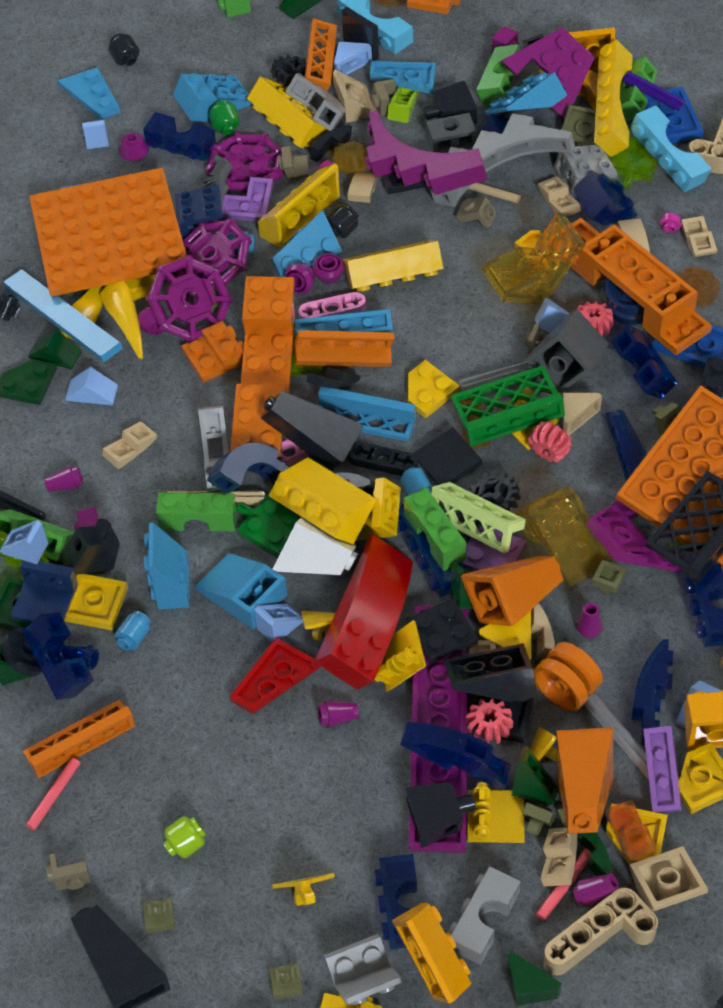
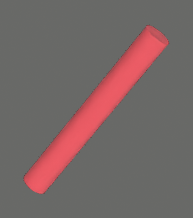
[26,758,81,831]
[535,849,592,921]

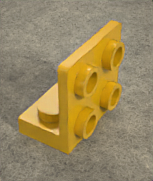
[355,477,401,541]

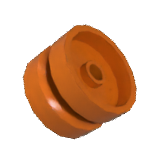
[533,642,603,712]

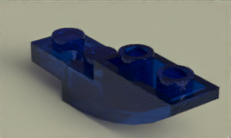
[631,639,674,745]
[400,722,511,791]

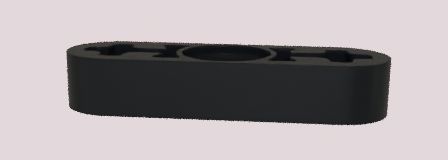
[348,442,418,476]

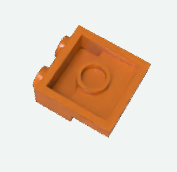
[181,321,244,383]

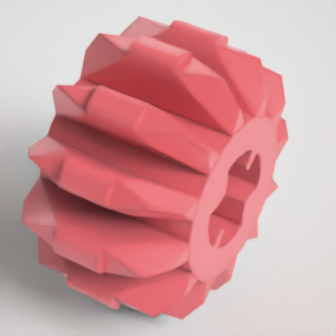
[577,300,614,337]
[528,421,572,463]
[466,698,513,745]

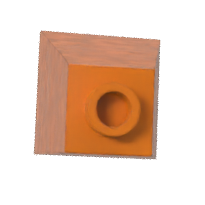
[461,556,564,626]
[556,728,613,834]

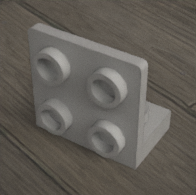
[554,145,618,198]
[323,934,402,1005]

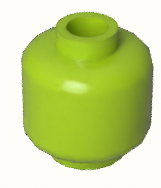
[163,816,207,859]

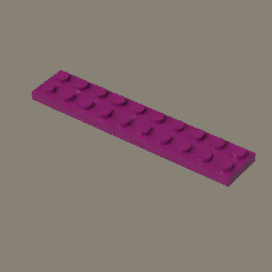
[409,605,468,853]

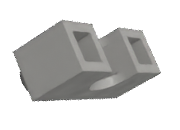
[448,866,521,965]

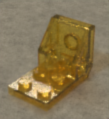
[482,212,586,304]
[512,486,613,587]

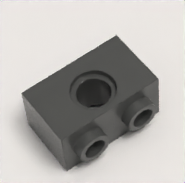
[426,113,476,153]

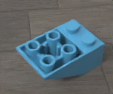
[485,72,567,115]
[173,73,252,122]
[144,523,189,609]
[194,553,287,630]

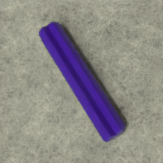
[623,71,685,111]

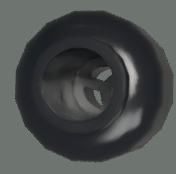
[108,34,140,66]
[326,204,359,239]

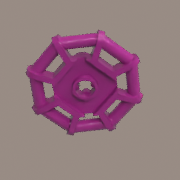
[206,132,284,192]
[173,218,252,290]
[146,255,233,342]

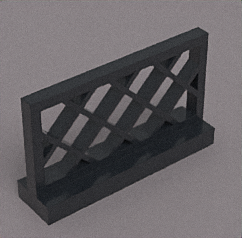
[646,471,723,584]

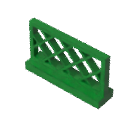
[451,365,565,447]

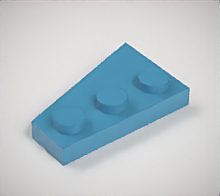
[370,61,436,95]
[57,67,121,120]
[270,210,343,277]

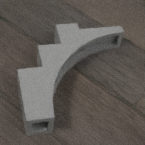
[430,113,575,207]

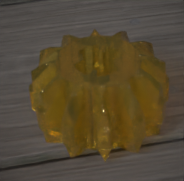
[333,141,368,174]

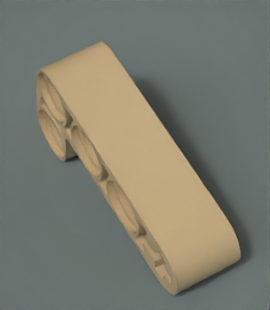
[688,118,723,174]
[544,888,658,975]

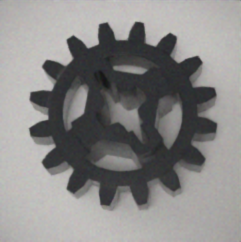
[271,55,318,86]
[468,470,521,512]

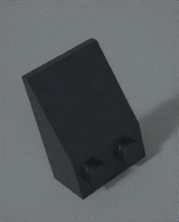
[444,643,538,702]

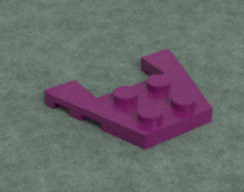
[502,27,595,121]
[586,500,684,572]

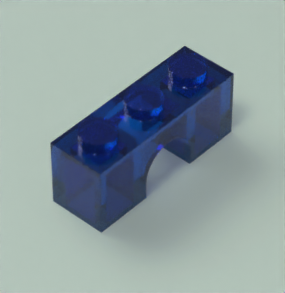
[143,112,216,162]
[610,325,678,399]
[684,563,723,647]
[22,612,94,700]
[374,854,417,950]

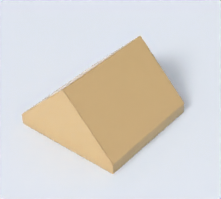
[333,69,376,123]
[630,846,708,911]

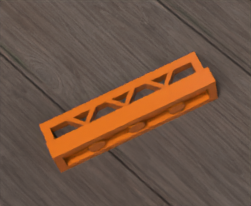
[305,18,337,91]
[294,330,395,367]
[23,699,135,779]

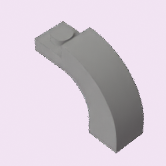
[285,73,346,131]
[198,406,229,492]

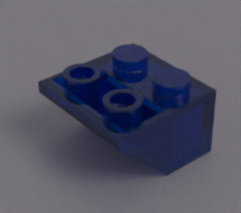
[573,170,638,226]

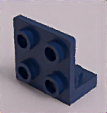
[174,185,223,240]
[11,560,78,628]

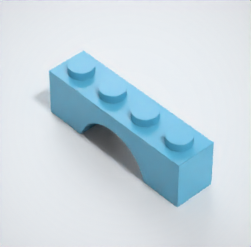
[337,0,413,54]
[629,105,712,193]

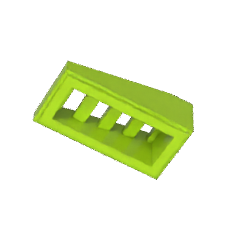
[387,87,419,123]

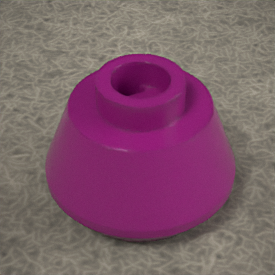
[119,133,149,162]
[313,254,345,284]
[284,264,315,294]
[138,306,167,336]

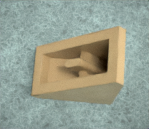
[563,393,602,435]

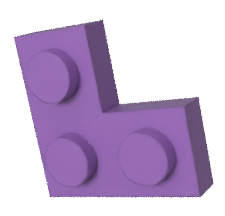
[222,177,274,222]

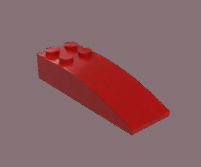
[314,534,413,690]

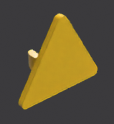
[479,610,531,660]
[301,611,336,642]
[530,727,557,762]
[272,873,335,906]

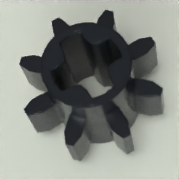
[0,292,21,321]

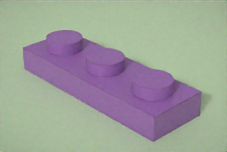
[644,726,682,813]

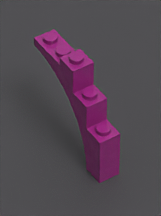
[365,110,488,195]

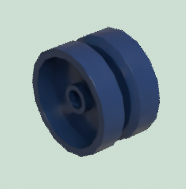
[605,278,644,325]

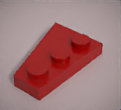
[230,638,321,714]

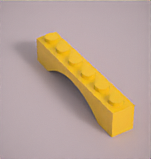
[594,39,633,157]

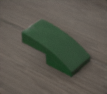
[578,832,613,876]

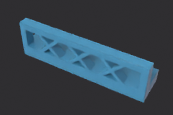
[295,309,393,336]
[318,387,416,442]

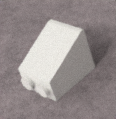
[273,517,358,575]

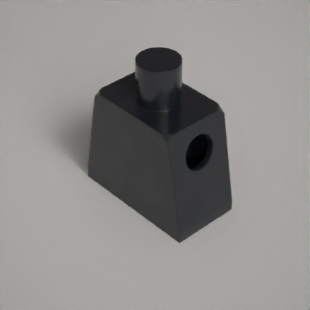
[423,81,477,124]
[60,518,120,575]
[406,783,476,848]

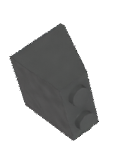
[525,309,609,393]

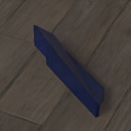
[605,410,647,481]

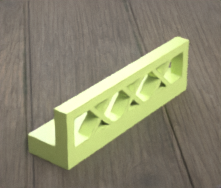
[431,482,526,553]

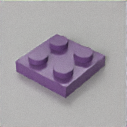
[458,523,527,572]

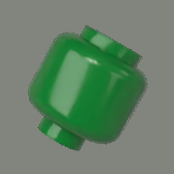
[209,100,240,135]

